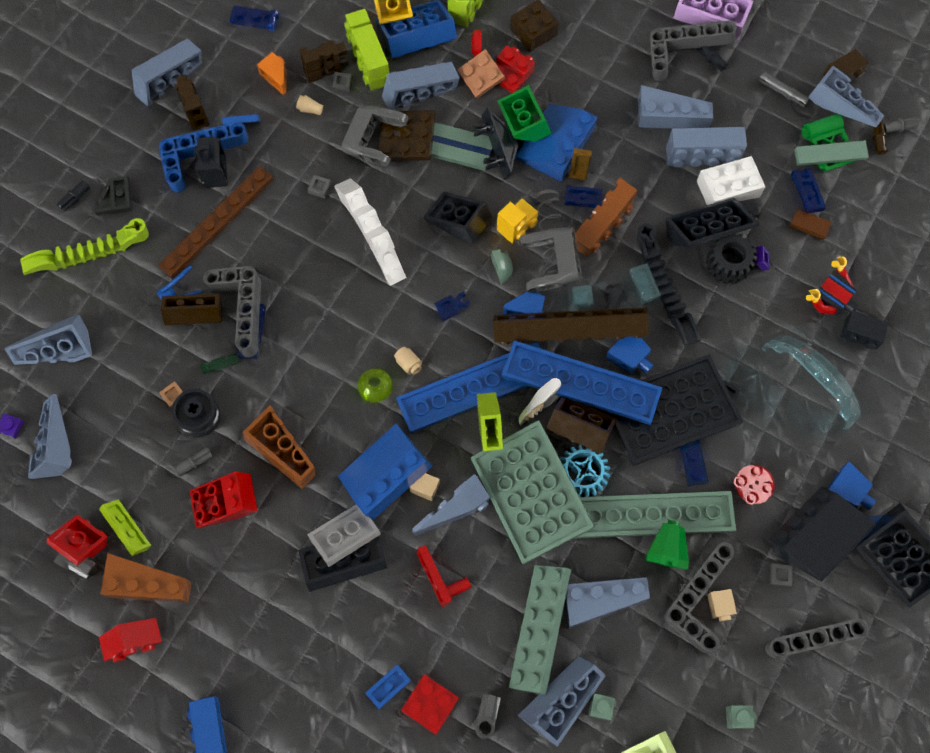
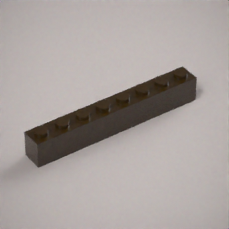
[493,307,649,345]

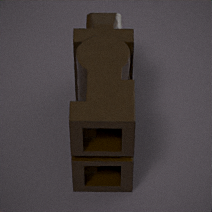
[299,40,348,83]
[174,75,210,131]

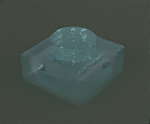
[572,285,593,307]

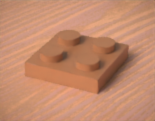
[457,49,505,99]

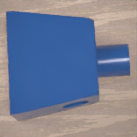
[606,336,654,374]
[827,462,876,510]

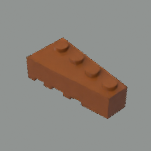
[575,178,637,257]
[243,405,316,489]

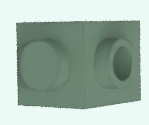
[726,706,757,729]

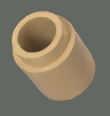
[394,347,422,375]

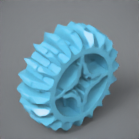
[560,445,610,497]

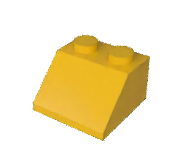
[374,0,413,25]

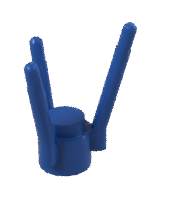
[156,266,202,300]

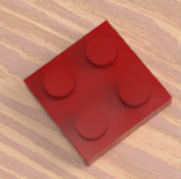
[401,674,459,735]

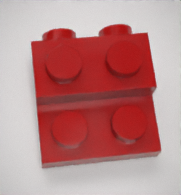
[495,45,535,93]
[46,515,108,566]

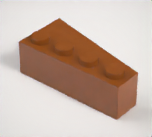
[101,553,192,603]

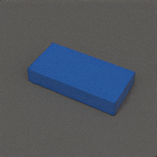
[222,114,261,125]

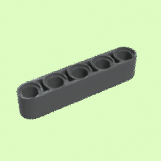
[765,619,869,658]

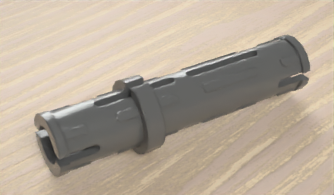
[759,72,810,107]

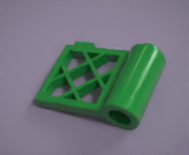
[801,113,857,173]

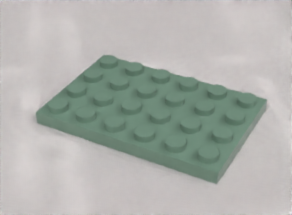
[470,420,595,564]

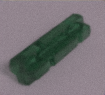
[201,354,239,374]

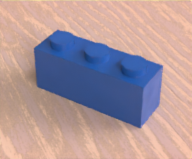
[187,696,227,753]

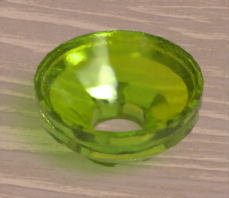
[358,368,393,403]

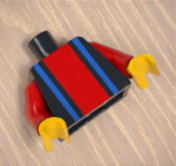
[806,257,859,316]

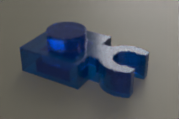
[434,292,470,321]

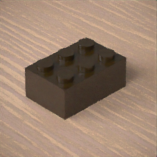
[546,396,617,453]

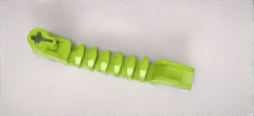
[20,218,149,275]

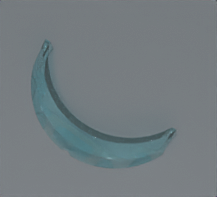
[762,335,861,431]

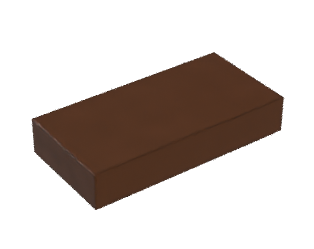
[790,209,831,239]

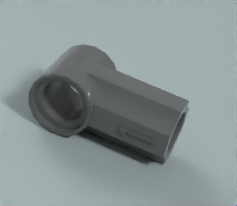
[53,553,98,580]
[475,694,501,739]

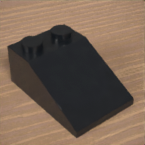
[424,191,493,243]

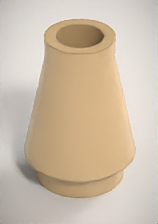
[296,95,324,115]

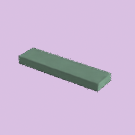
[794,141,869,166]

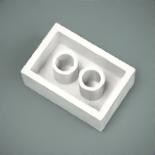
[697,156,765,205]

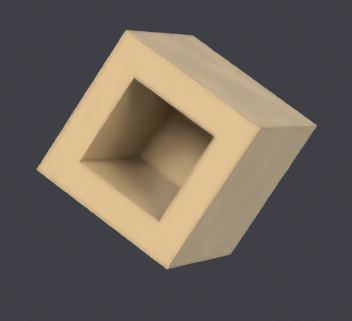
[410,473,440,501]
[707,589,737,622]

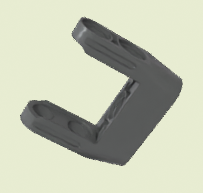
[342,106,409,167]
[520,227,582,293]

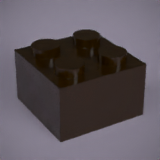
[510,0,559,52]

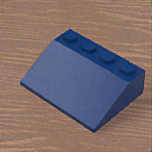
[375,0,457,58]
[515,104,597,182]
[338,424,433,520]

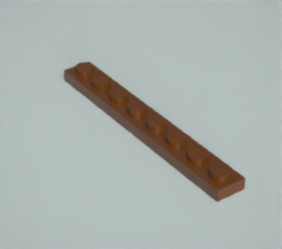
[158,166,274,279]

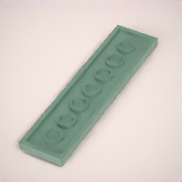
[575,491,736,538]

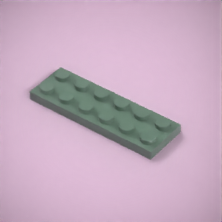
[509,565,571,695]

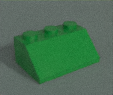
[497,85,552,142]

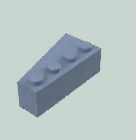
[565,577,650,629]
[518,656,606,747]

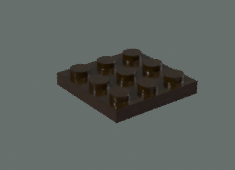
[378,110,436,161]

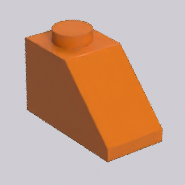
[257,52,287,95]

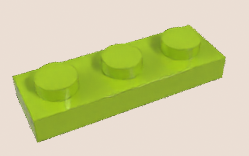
[99,499,151,556]

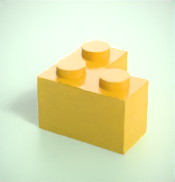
[497,199,538,244]

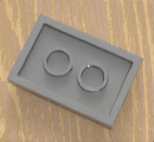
[307,505,381,567]

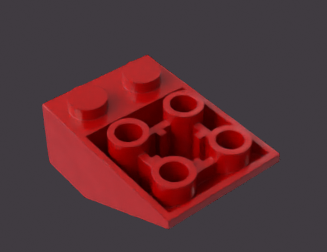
[189,471,258,528]

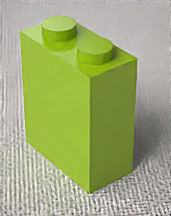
[477,392,503,451]

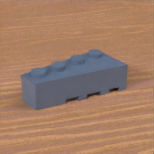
[131,38,202,107]
[382,62,459,110]
[638,85,713,129]

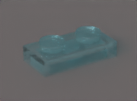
[629,263,661,304]

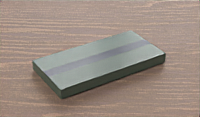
[431,122,493,171]

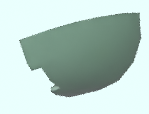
[491,250,513,284]

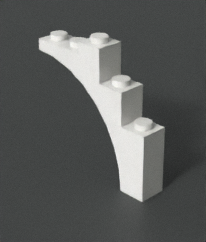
[334,178,406,286]

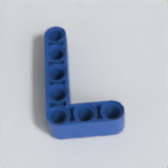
[159,122,249,192]

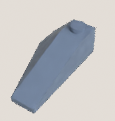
[808,66,884,127]
[4,314,92,365]
[28,394,72,479]
[412,474,490,536]

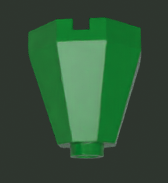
[645,520,689,570]

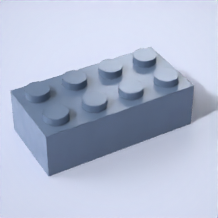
[666,127,747,167]

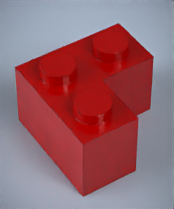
[99,618,162,663]

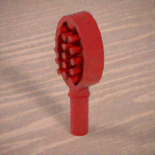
[471,29,482,57]

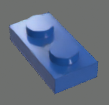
[366,664,411,710]

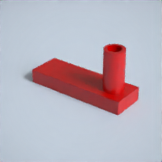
[416,545,471,608]

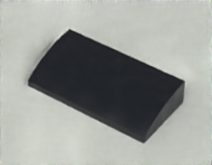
[298,536,387,592]

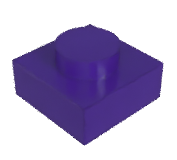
[755,246,769,271]
[0,413,24,439]

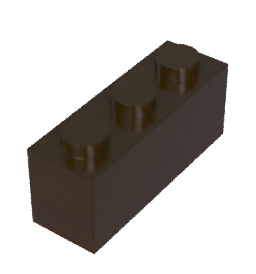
[160,293,223,325]

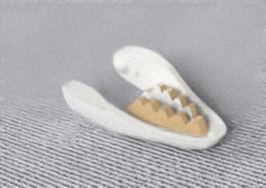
[519,378,561,425]

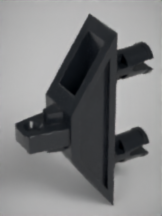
[472,108,526,180]

